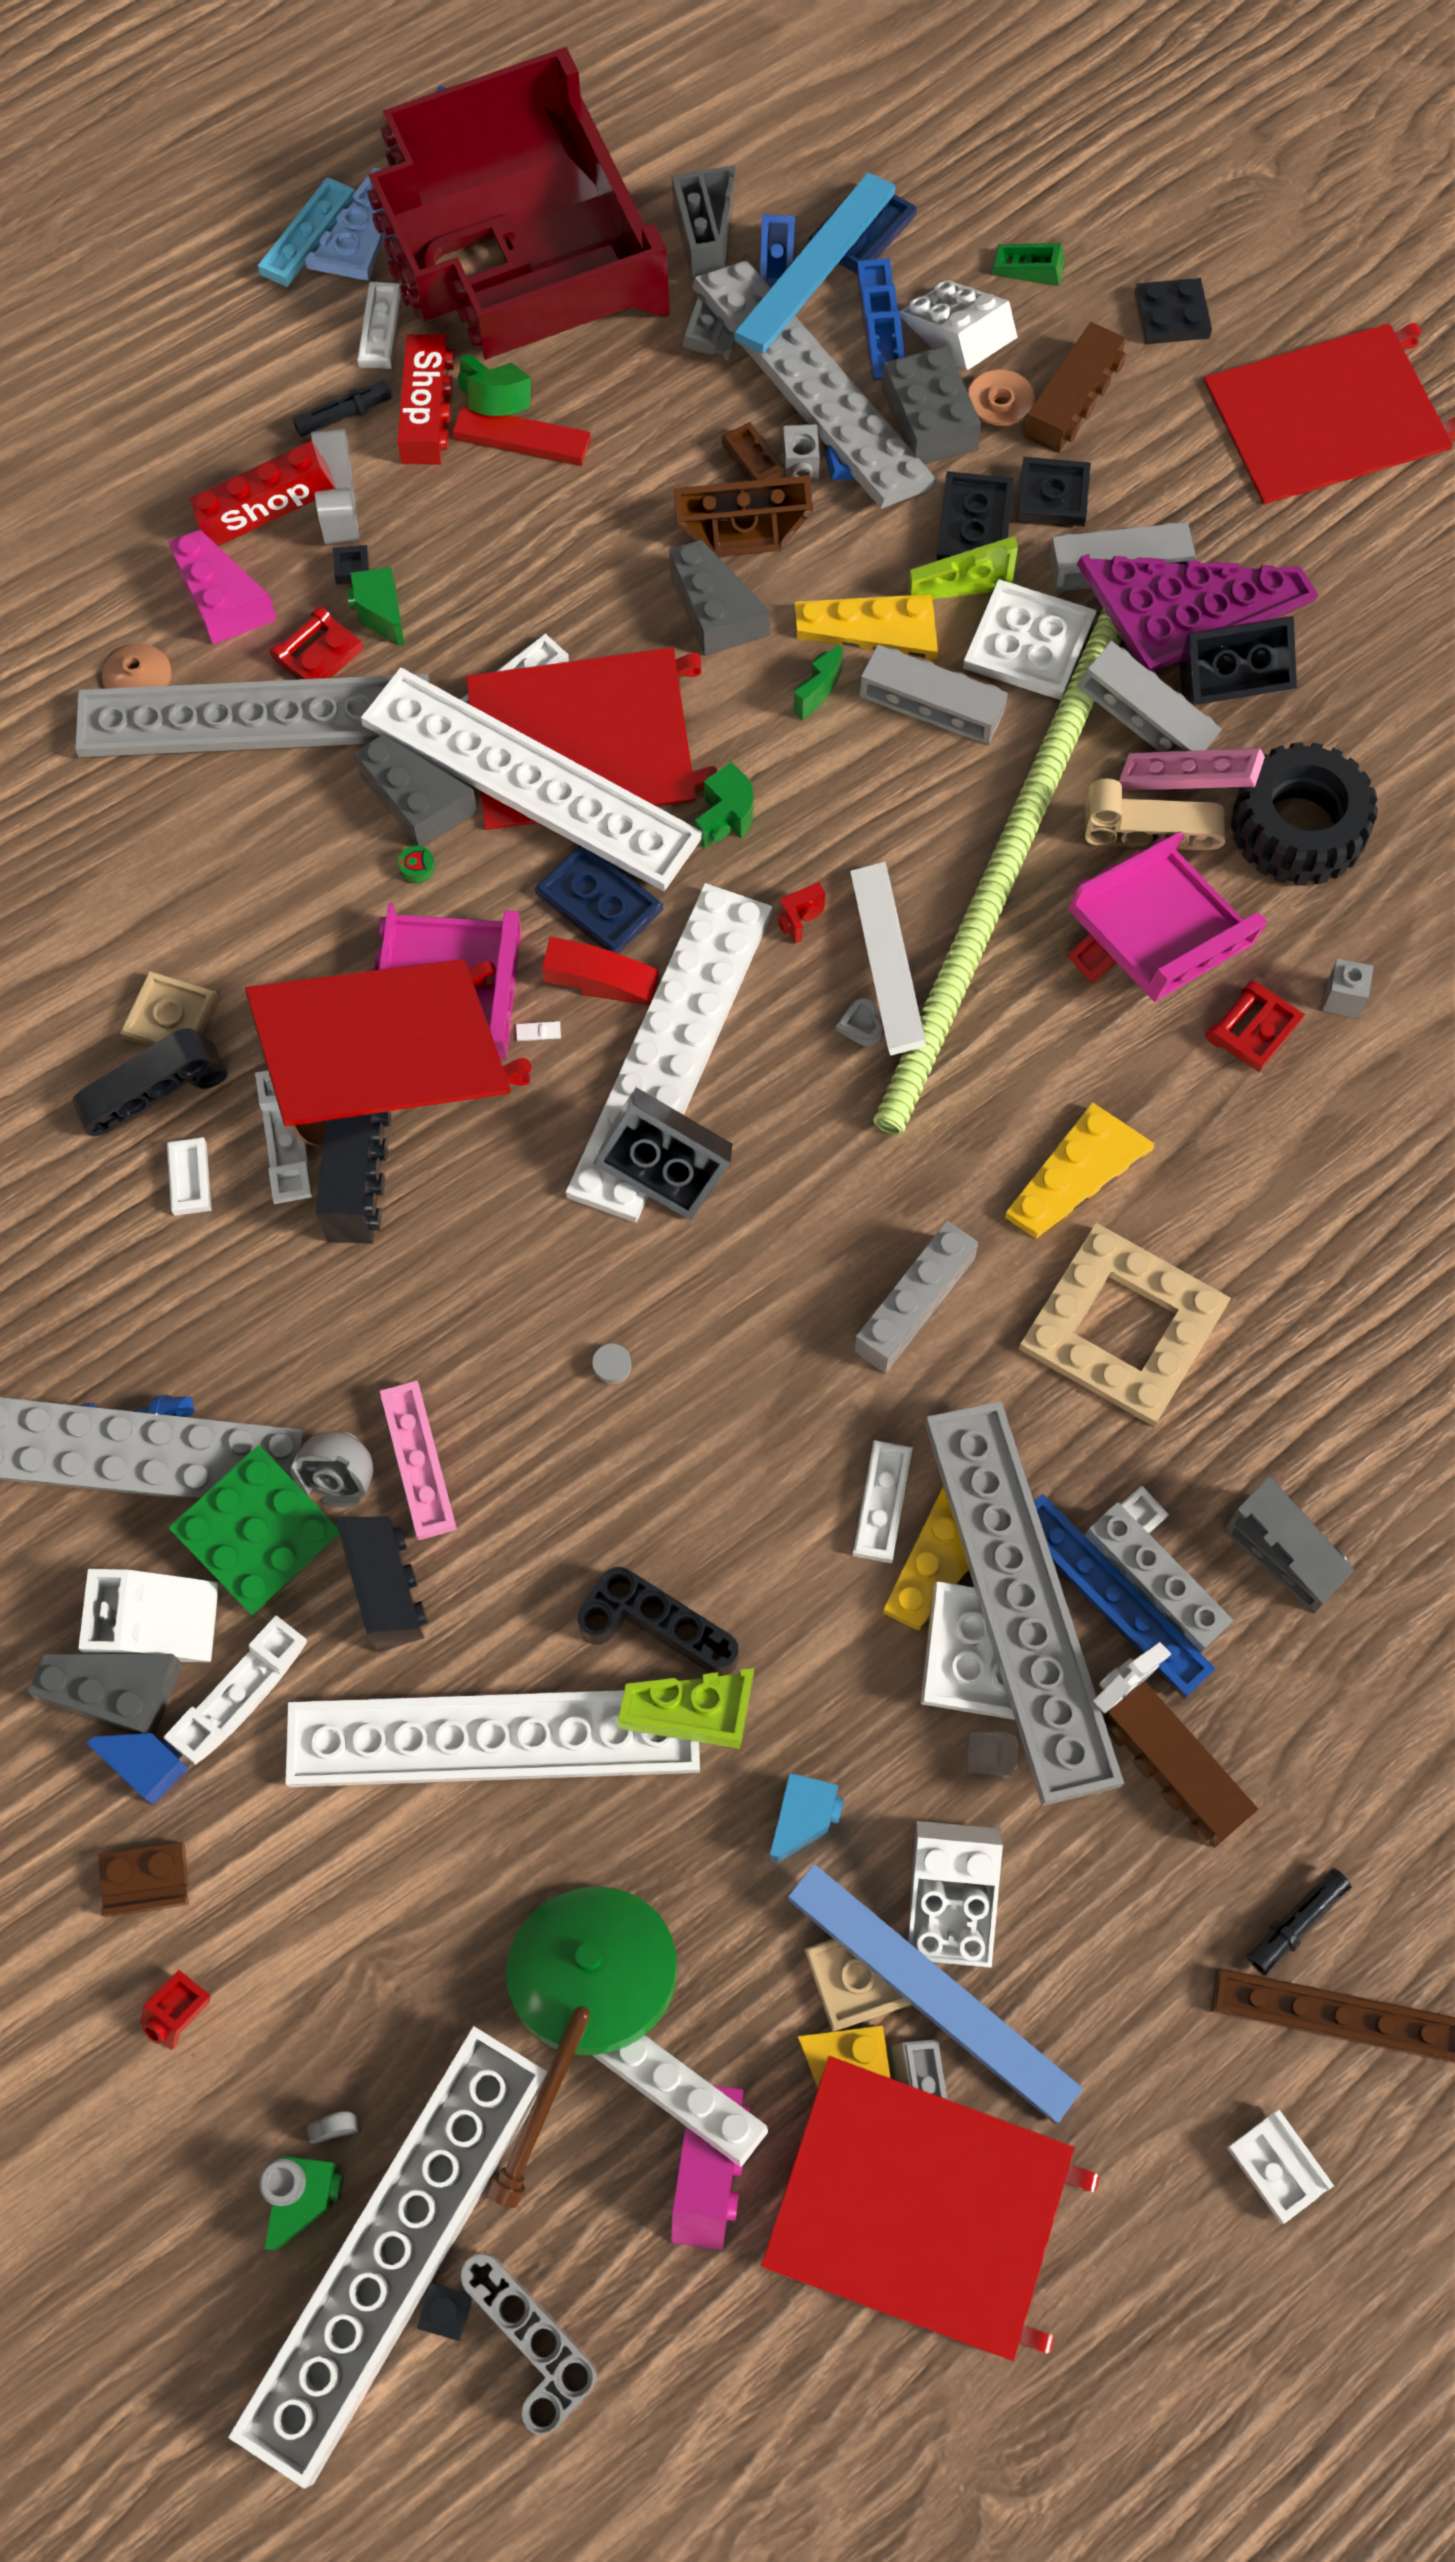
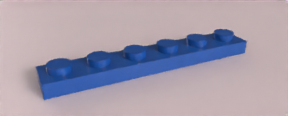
[1034,1494,1216,1699]

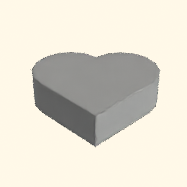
[836,998,882,1047]
[307,2111,361,2144]

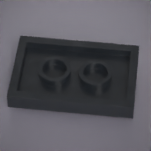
[936,471,1014,561]

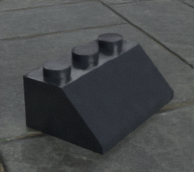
[1180,616,1297,705]
[593,1087,733,1220]
[336,1516,428,1653]

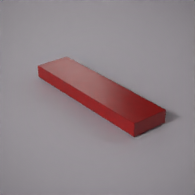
[453,405,591,466]

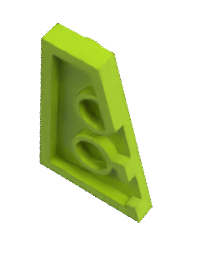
[908,536,1018,600]
[618,1668,754,1749]

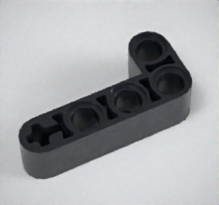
[72,1028,228,1136]
[578,1567,739,1676]

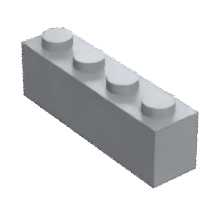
[1049,522,1196,592]
[1076,641,1222,752]
[860,644,1008,745]
[854,1221,979,1374]

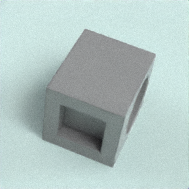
[783,424,820,480]
[1322,958,1374,1019]

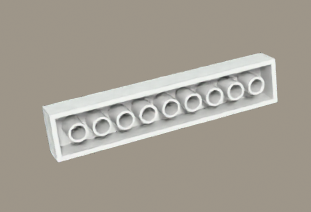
[228,2026,547,2489]

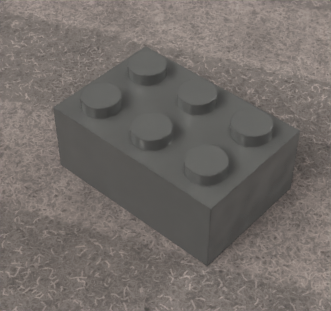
[882,346,981,464]

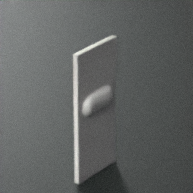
[516,1021,561,1041]

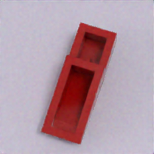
[542,936,660,1006]

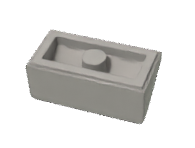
[886,2039,948,2100]

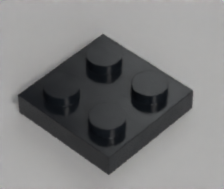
[1135,278,1212,344]
[1017,457,1091,526]

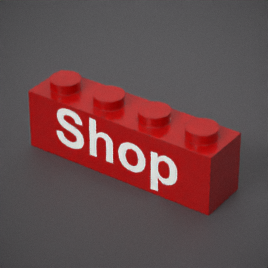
[397,334,455,465]
[189,440,336,546]

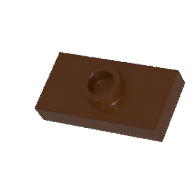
[721,422,785,481]

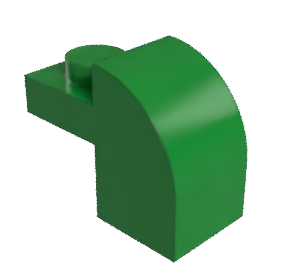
[458,354,531,416]
[695,761,754,848]

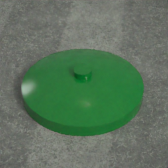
[506,1887,678,2055]

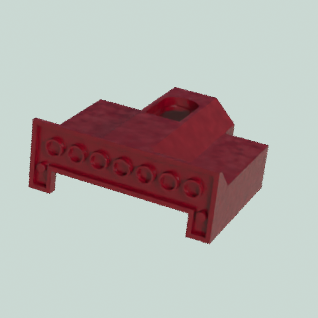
[367,47,670,360]

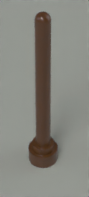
[486,2006,590,2208]

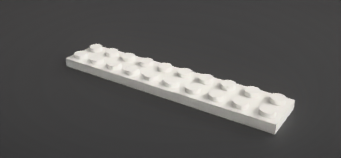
[361,667,702,891]
[566,883,772,1223]
[286,1690,700,1787]

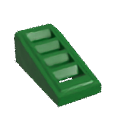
[992,243,1065,285]

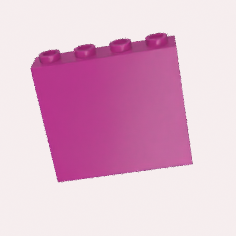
[1067,832,1268,1002]
[375,903,522,1059]

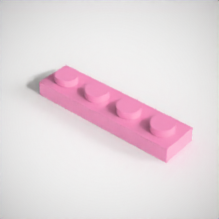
[1119,748,1265,791]
[380,1381,457,1540]

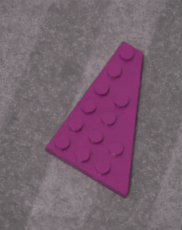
[1077,554,1318,672]

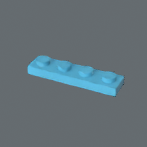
[258,177,355,287]

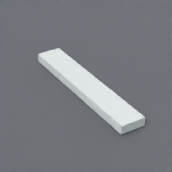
[850,862,927,1056]

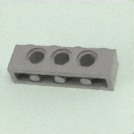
[1084,1502,1234,1652]

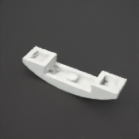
[255,1070,312,1204]
[164,1615,307,1765]

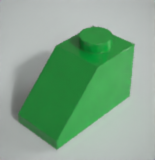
[346,567,405,645]
[264,2156,344,2250]

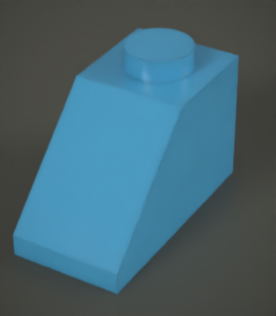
[770,1773,844,1863]

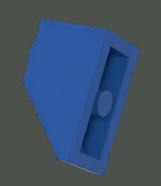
[760,214,796,286]
[87,1733,188,1805]

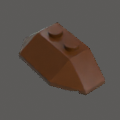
[673,475,813,557]

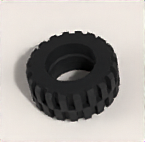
[1231,742,1378,886]

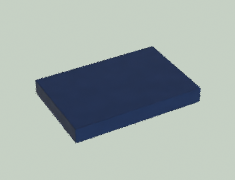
[808,194,917,274]
[535,845,663,954]

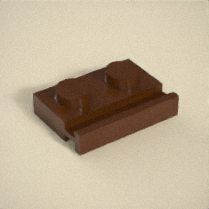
[98,1842,189,1917]

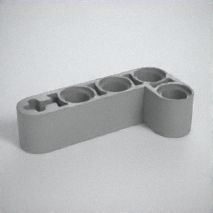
[311,428,360,545]
[461,2254,597,2435]

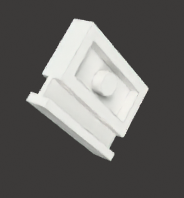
[1093,1642,1171,1713]
[1226,2110,1334,2224]

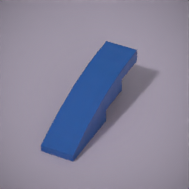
[857,258,905,380]

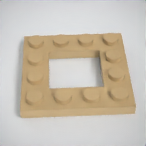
[1019,1223,1231,1427]

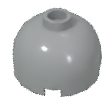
[290,1431,374,1507]

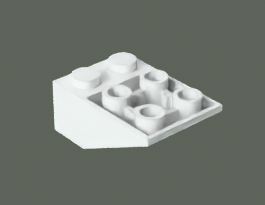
[900,280,1017,370]
[78,1569,219,1663]
[908,1821,1003,1967]

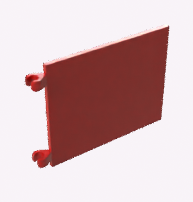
[1204,323,1455,505]
[466,647,718,830]
[245,959,532,1127]
[760,2056,1099,2362]

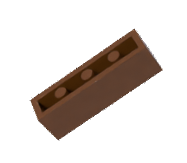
[1024,322,1127,453]
[1104,1681,1259,1848]

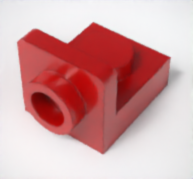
[776,882,826,944]
[1067,934,1117,984]
[140,1970,211,2050]

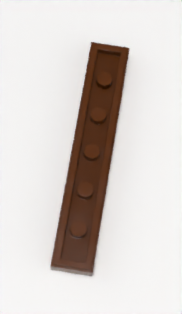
[1211,1968,1455,2064]

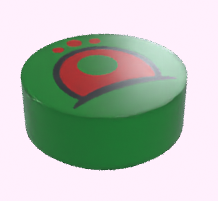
[398,846,435,883]

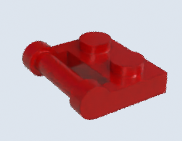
[269,606,363,680]
[1205,980,1305,1072]

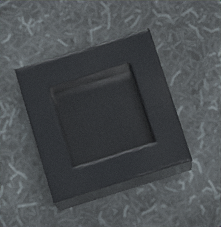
[333,545,370,585]
[417,2282,473,2341]

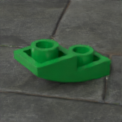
[793,644,843,721]

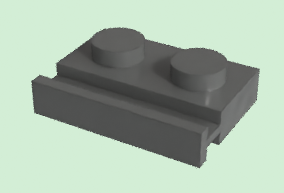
[682,293,735,360]

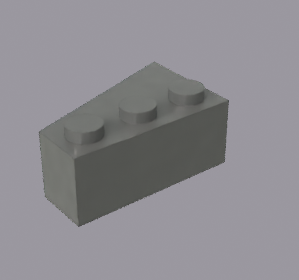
[672,165,735,279]
[669,540,770,656]
[354,734,478,847]
[1224,1476,1354,1613]
[27,1654,184,1735]

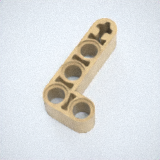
[1085,779,1225,851]

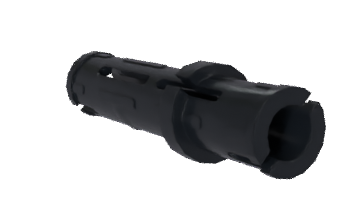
[292,378,392,438]
[1246,1868,1352,1976]

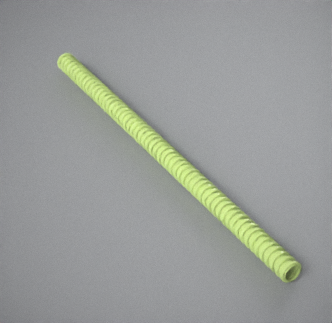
[873,608,1122,1135]

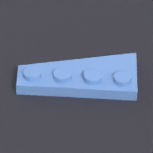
[305,168,384,281]

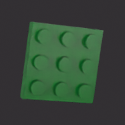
[169,1445,340,1615]

